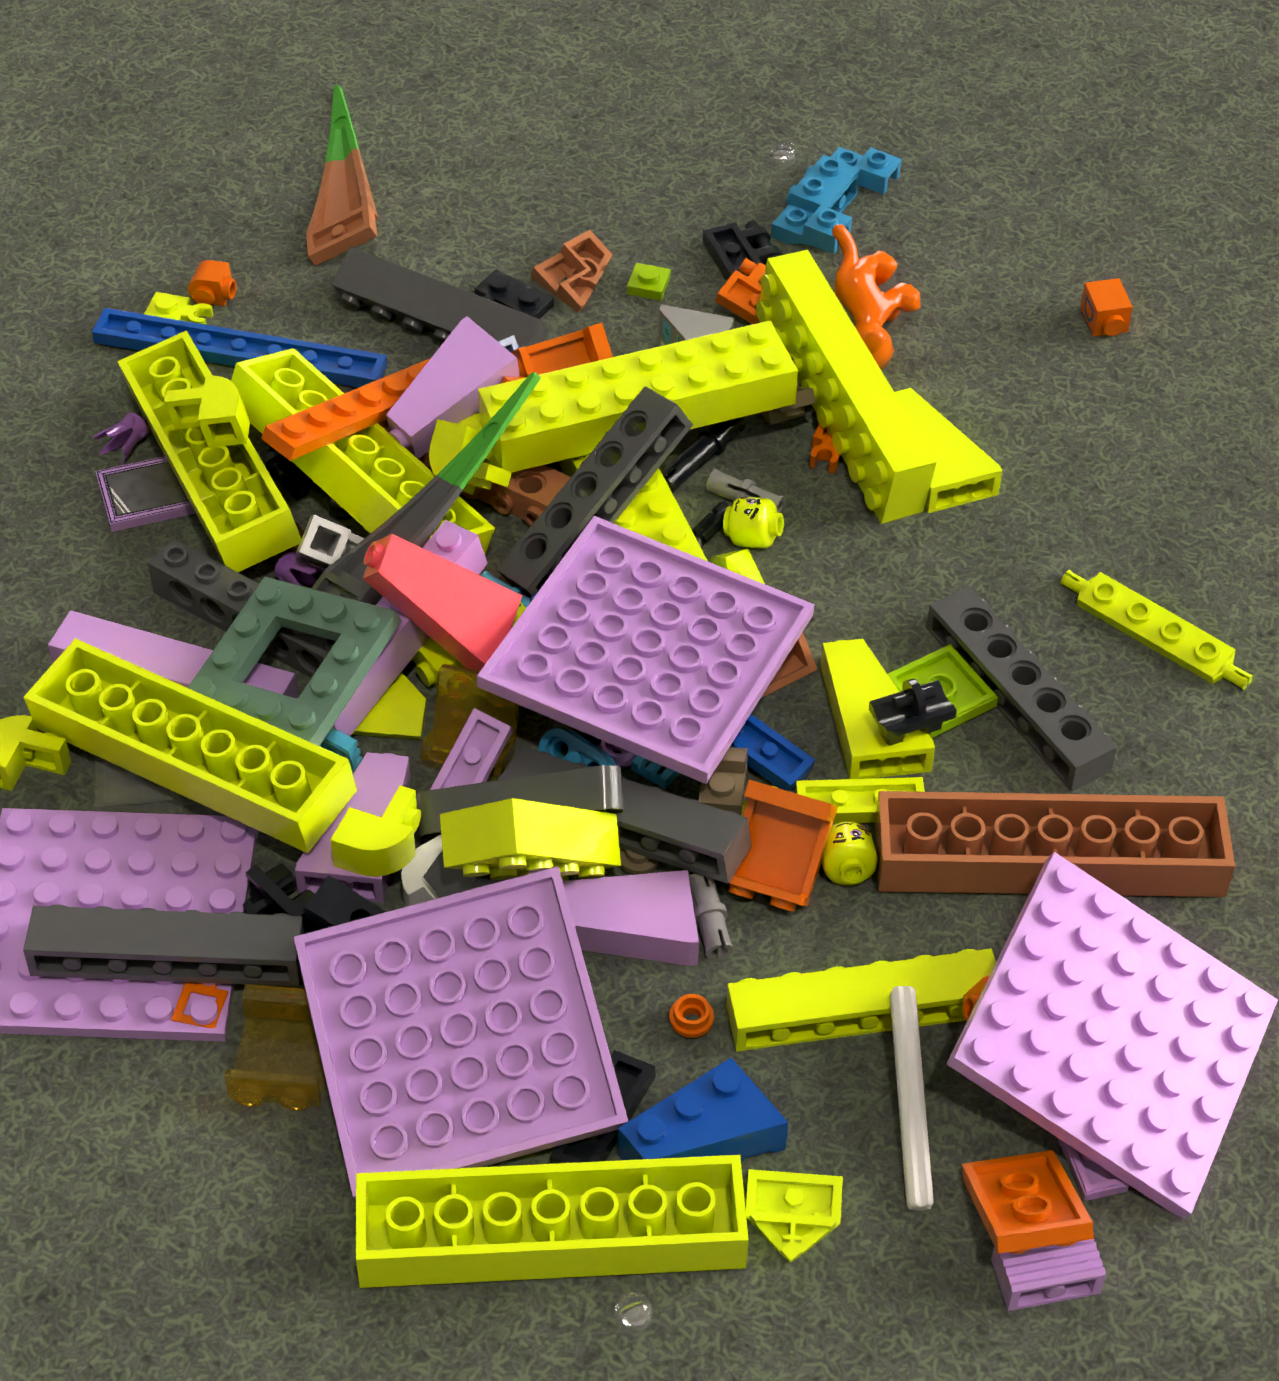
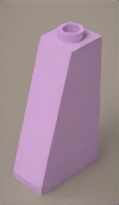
[386,316,520,459]
[295,752,411,903]
[563,870,699,966]

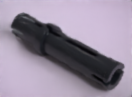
[661,417,746,494]

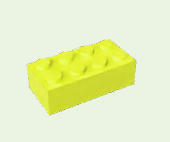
[440,798,621,881]

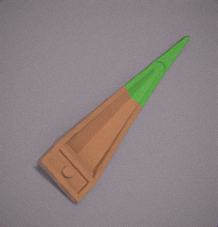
[306,84,378,266]

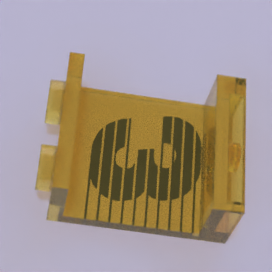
[225,984,326,1110]

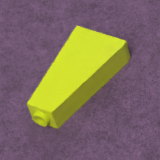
[895,388,1002,513]
[821,639,935,779]

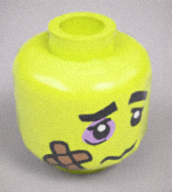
[723,497,784,549]
[821,822,878,886]

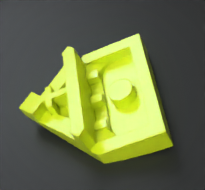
[351,672,427,740]
[746,1169,843,1263]

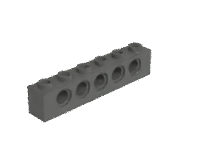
[496,386,693,598]
[148,539,336,678]
[926,586,1117,792]

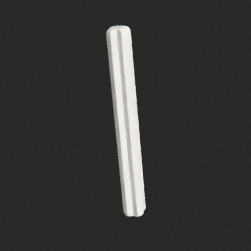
[890,986,934,1211]

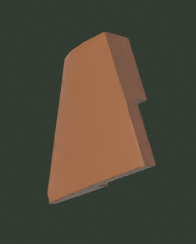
[531,230,612,312]

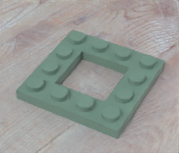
[188,577,402,746]

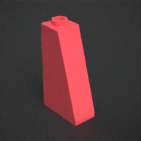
[363,534,522,675]

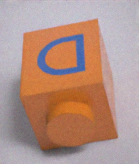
[1080,278,1133,336]

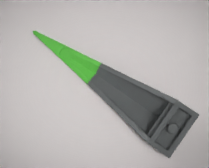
[311,371,541,605]

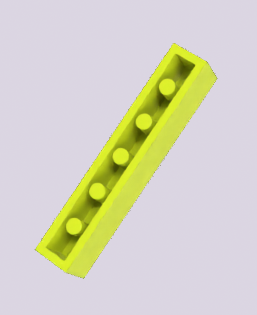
[726,948,996,1052]

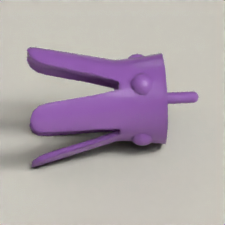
[93,412,149,464]
[274,552,325,586]

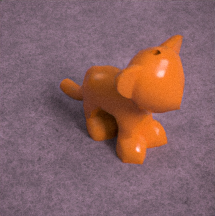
[832,224,921,369]

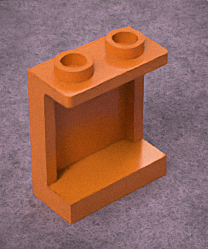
[511,323,613,377]
[728,780,838,912]

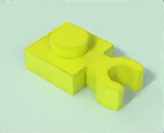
[144,292,213,325]

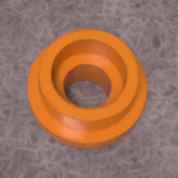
[669,994,714,1038]

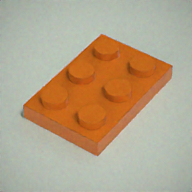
[962,1150,1094,1254]

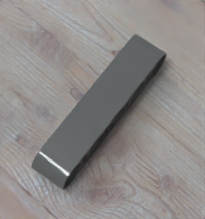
[416,765,625,839]

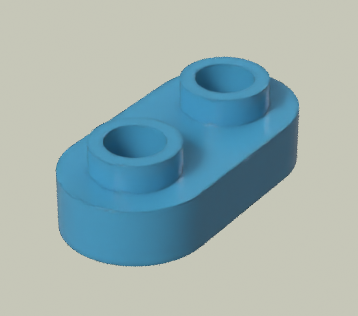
[538,728,615,767]

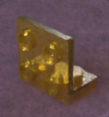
[420,664,520,775]

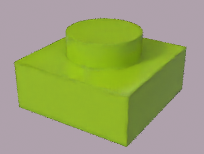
[627,263,671,301]

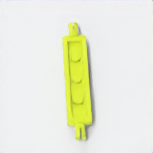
[1060,570,1253,690]

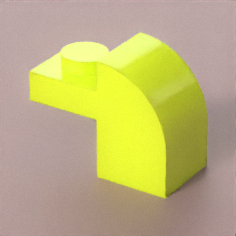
[164,376,250,448]
[429,419,512,495]
[0,715,71,791]
[330,785,421,877]

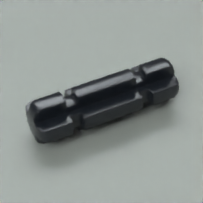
[692,501,729,548]

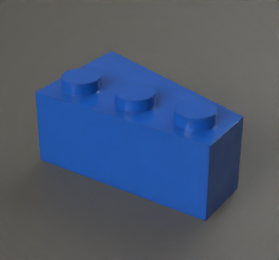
[618,1058,788,1162]

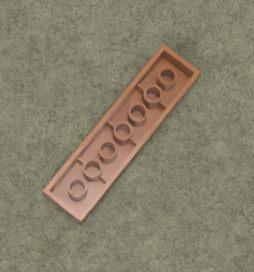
[875,791,1235,897]

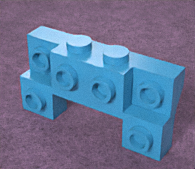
[771,147,901,254]

